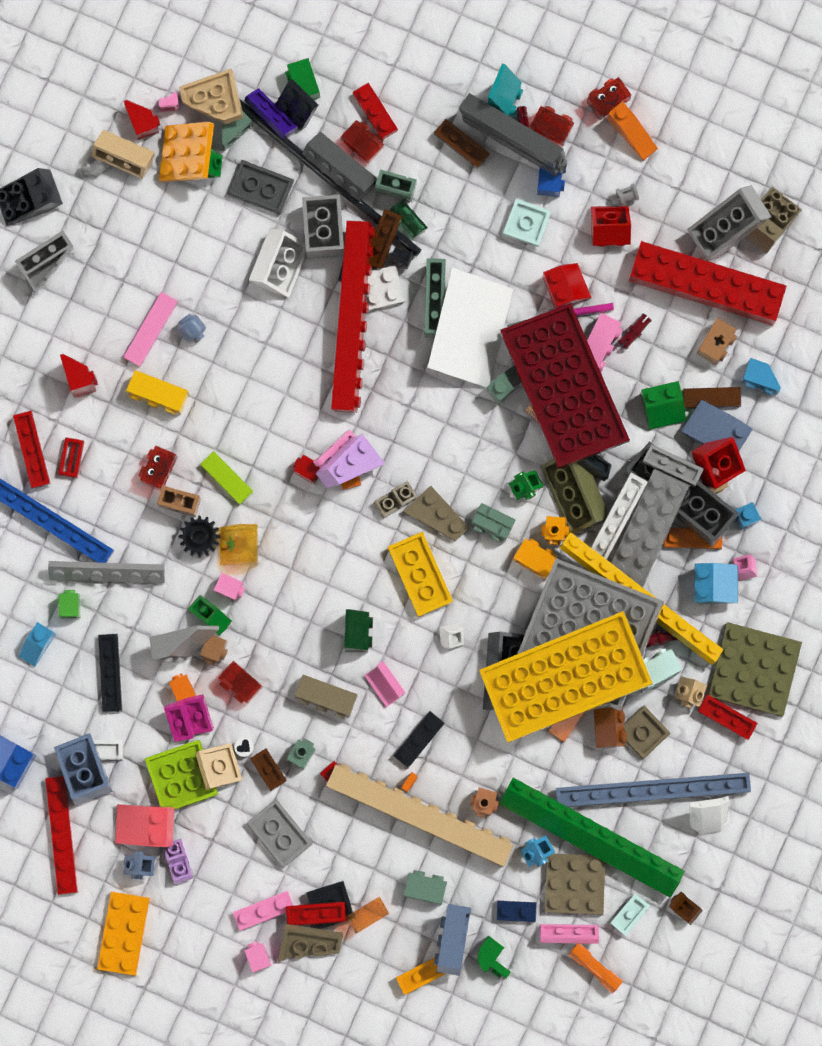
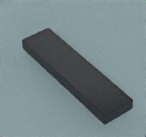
[98,634,123,712]

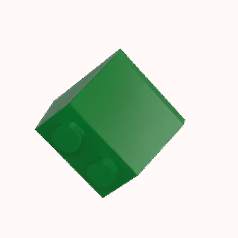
[640,381,686,430]

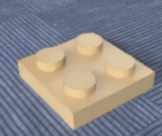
[195,743,242,790]

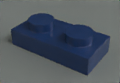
[497,900,537,922]

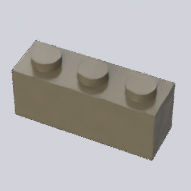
[295,675,358,719]

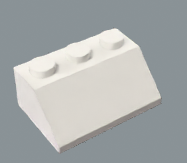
[249,228,306,298]

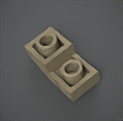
[373,481,418,519]

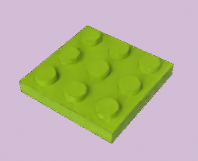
[144,739,219,810]

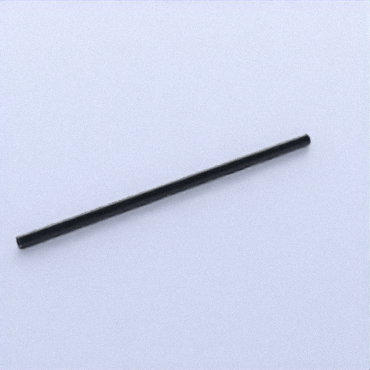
[240,99,422,257]

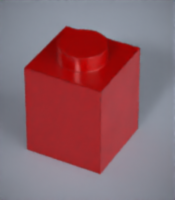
[293,454,320,485]

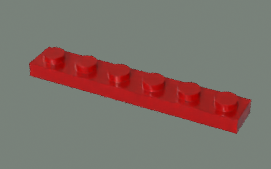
[45,776,78,895]

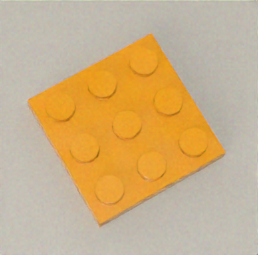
[159,122,214,182]

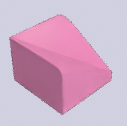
[159,92,179,112]
[733,554,757,581]

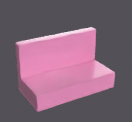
[365,661,405,707]

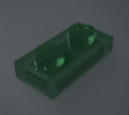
[389,200,428,238]

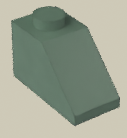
[222,111,253,151]
[486,366,522,405]

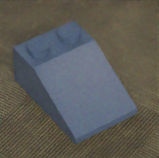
[681,400,753,451]
[54,733,113,806]

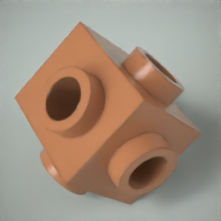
[470,787,499,818]

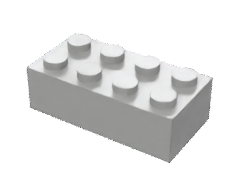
[687,185,771,261]

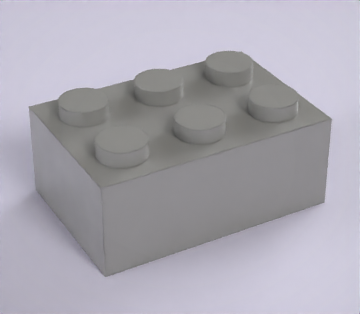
[302,195,344,259]

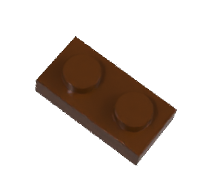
[250,748,287,791]

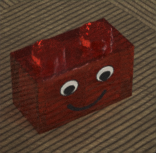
[587,77,631,120]
[139,445,178,491]

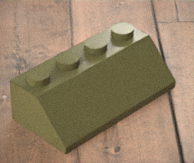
[541,459,609,535]

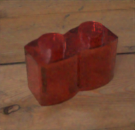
[341,120,384,164]
[218,661,263,704]

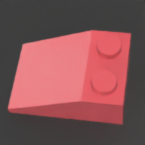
[115,804,174,847]

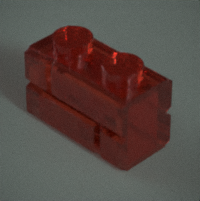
[530,106,574,146]

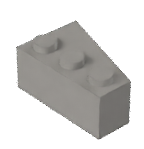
[15,231,74,295]

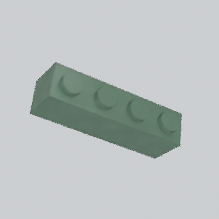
[425,258,446,338]

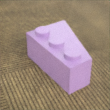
[316,434,385,488]

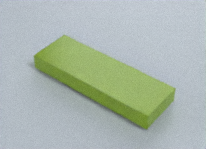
[200,451,254,505]

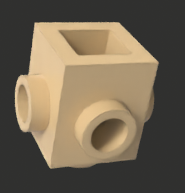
[674,677,707,708]

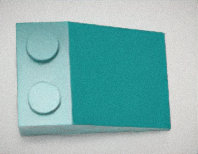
[487,63,524,117]

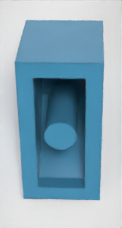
[19,622,56,667]

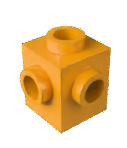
[542,516,569,545]

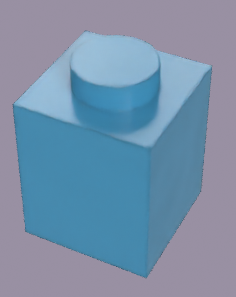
[736,502,761,530]

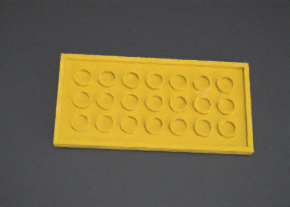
[479,611,653,743]

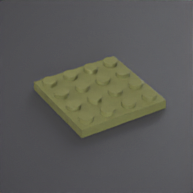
[708,622,802,717]

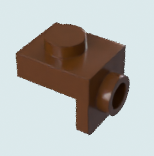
[669,892,703,925]

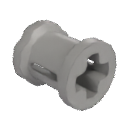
[616,183,639,205]

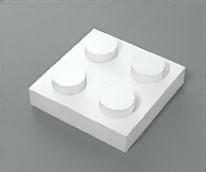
[366,265,405,312]

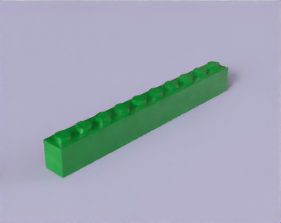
[499,777,685,898]

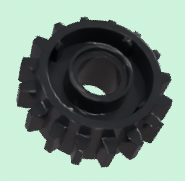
[178,515,221,558]

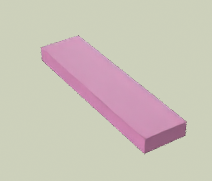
[124,292,178,367]

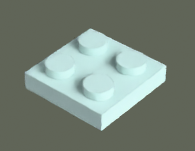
[503,199,551,247]

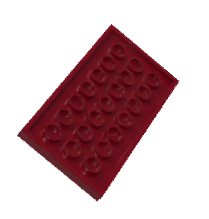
[500,303,630,469]

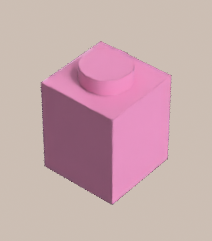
[214,573,245,602]
[244,941,272,972]

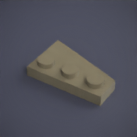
[277,924,343,961]

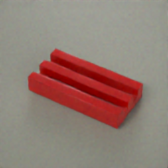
[58,437,85,479]

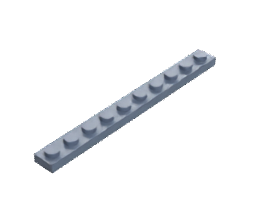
[556,773,751,807]

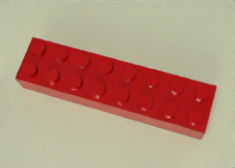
[629,241,787,326]

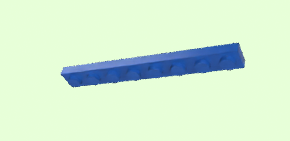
[0,478,114,563]

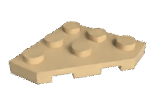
[179,68,243,124]

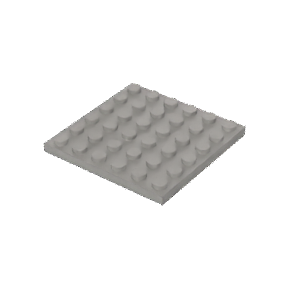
[518,558,664,711]

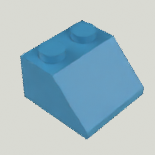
[695,563,738,604]

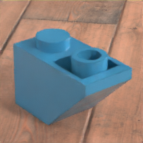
[741,358,781,396]

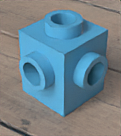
[520,836,555,868]

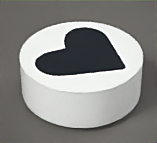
[234,737,254,757]

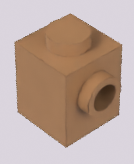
[200,635,228,665]

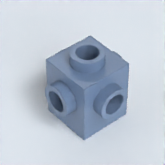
[123,851,155,880]

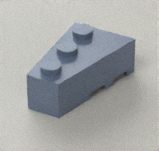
[434,904,471,976]

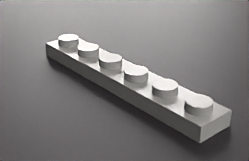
[48,561,165,583]

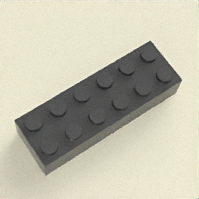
[624,441,739,547]

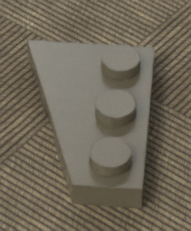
[403,486,470,541]

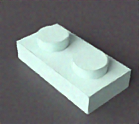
[610,893,650,936]

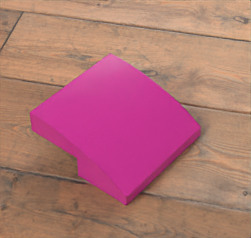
[164,694,214,742]

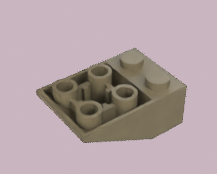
[745,187,802,254]

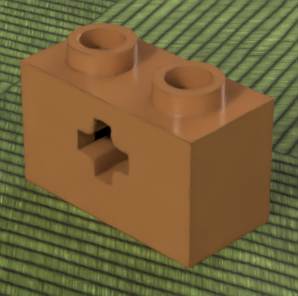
[696,318,737,365]
[157,486,201,517]

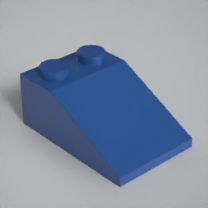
[0,735,36,789]

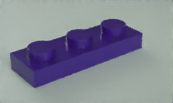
[244,88,297,139]

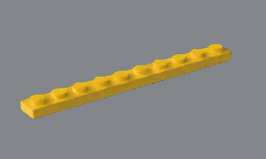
[559,532,723,665]

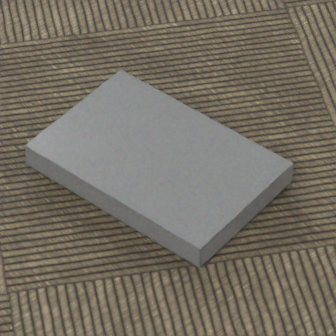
[246,799,313,869]

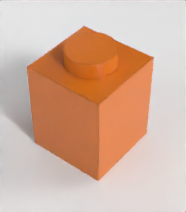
[169,673,197,701]

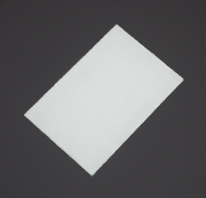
[427,267,513,388]

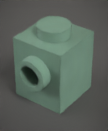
[287,738,316,770]

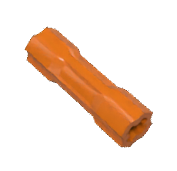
[568,943,623,994]

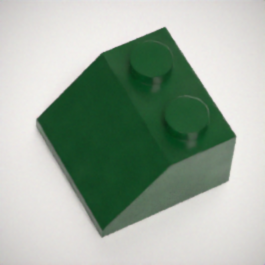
[344,609,373,652]

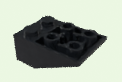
[0,168,63,226]

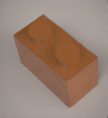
[593,707,627,748]

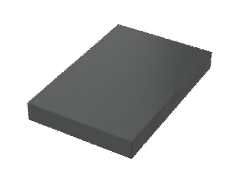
[228,160,294,215]

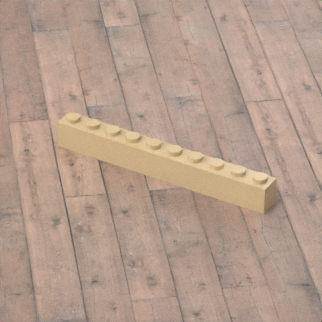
[326,763,514,867]

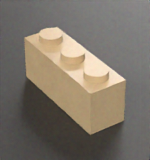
[92,130,154,179]

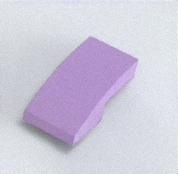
[163,839,193,884]

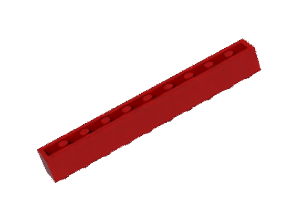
[331,221,375,413]

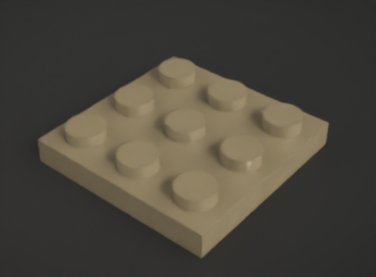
[545,854,605,915]

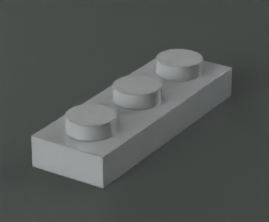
[643,444,704,487]

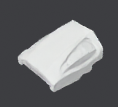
[689,796,730,834]

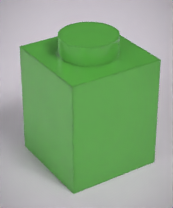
[59,590,81,619]

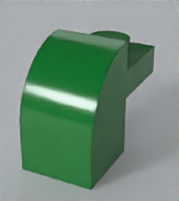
[478,936,511,979]

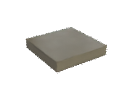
[624,705,671,760]

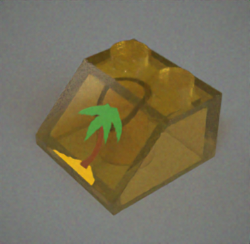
[220,524,258,565]

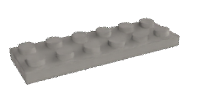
[611,469,690,587]

